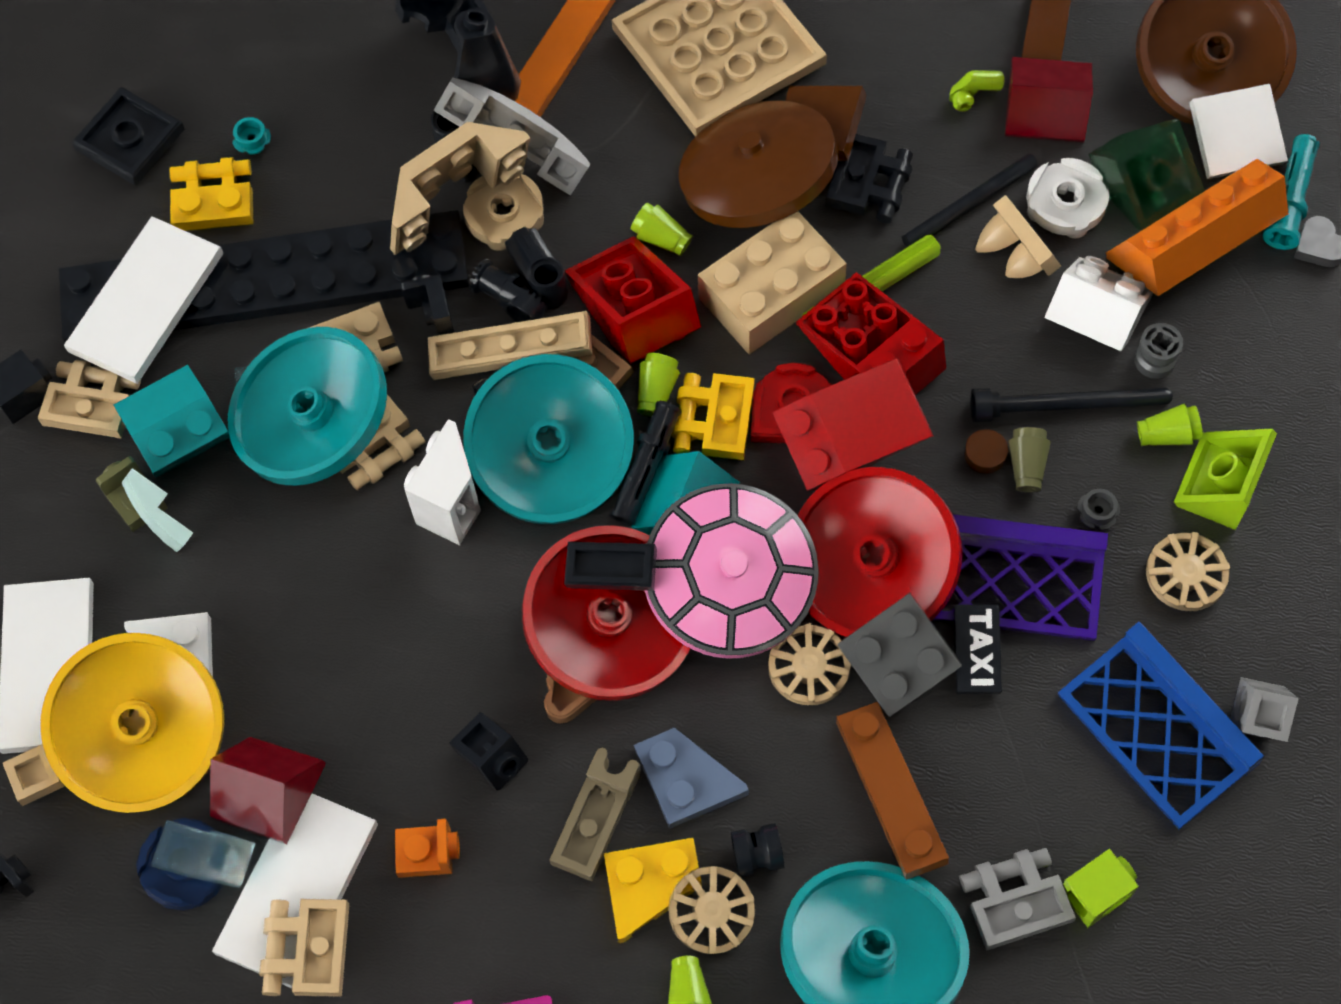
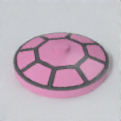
[645,484,818,658]

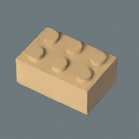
[698,211,847,355]

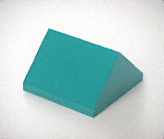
[631,451,740,535]

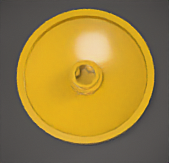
[40,633,224,813]

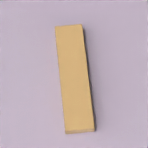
[428,311,593,380]

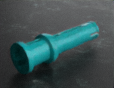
[1263,134,1320,250]

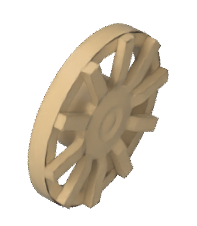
[1146,532,1230,611]
[768,623,851,705]
[669,866,755,954]

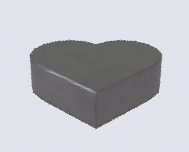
[1294,216,1341,267]

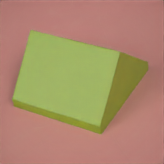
[1174,429,1277,530]

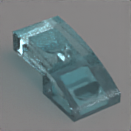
[151,820,255,888]

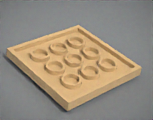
[612,0,827,137]

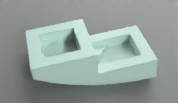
[122,468,193,552]

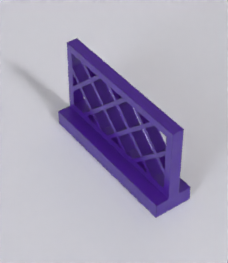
[932,514,1108,641]

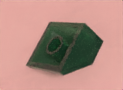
[1088,119,1205,230]

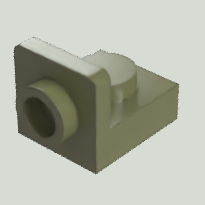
[96,456,168,532]

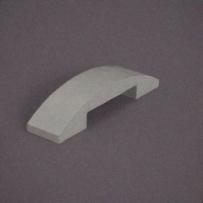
[433,78,590,196]

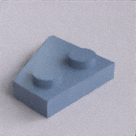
[634,727,749,829]

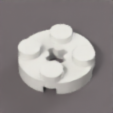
[1026,158,1109,239]

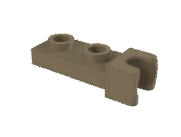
[549,748,641,881]

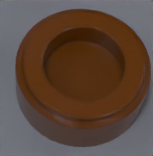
[964,429,1008,474]

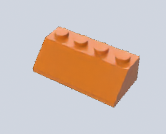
[1106,159,1288,296]

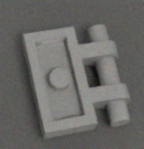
[959,848,1076,950]

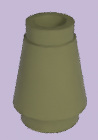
[1008,427,1051,493]

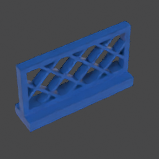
[1058,621,1264,830]

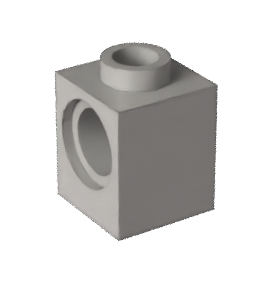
[1230,677,1299,742]

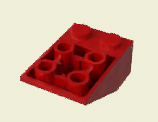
[796,272,947,395]

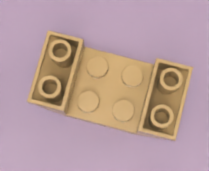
[390,122,530,255]

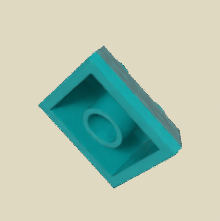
[113,365,230,478]

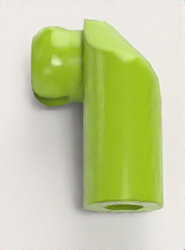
[949,70,1004,112]

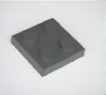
[837,593,962,717]

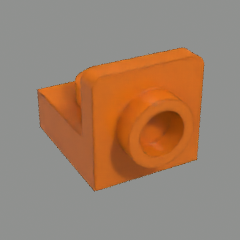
[395,819,460,878]

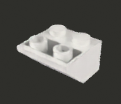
[1044,256,1153,351]
[404,419,481,545]

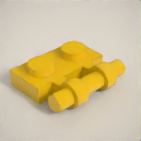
[169,157,253,231]
[671,373,755,460]

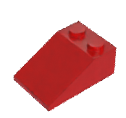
[564,236,701,364]
[772,358,934,491]

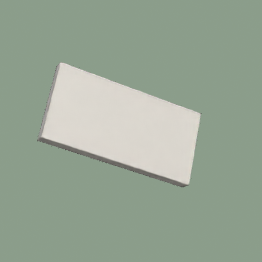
[64,216,223,384]
[0,578,94,754]
[212,794,378,988]

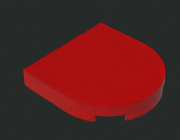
[751,363,832,443]

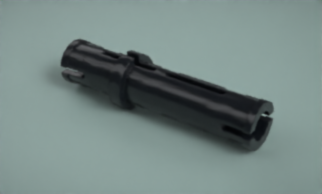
[609,401,682,526]

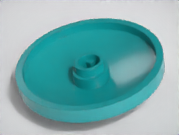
[228,327,387,486]
[463,354,634,524]
[780,861,970,1004]

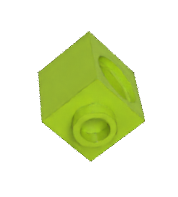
[1063,849,1139,928]

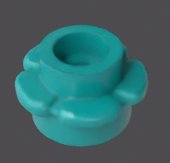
[233,117,271,155]

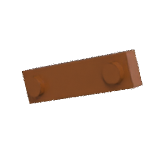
[836,701,949,880]

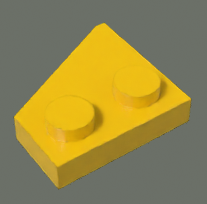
[604,838,702,943]

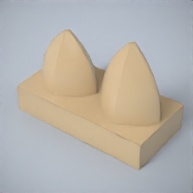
[976,195,1061,278]

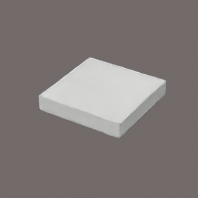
[1189,84,1288,179]

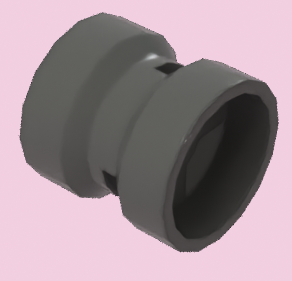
[1135,323,1183,379]

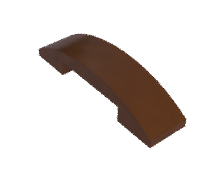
[1022,0,1071,61]

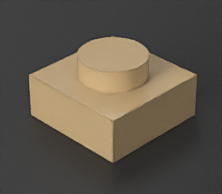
[2,744,64,806]

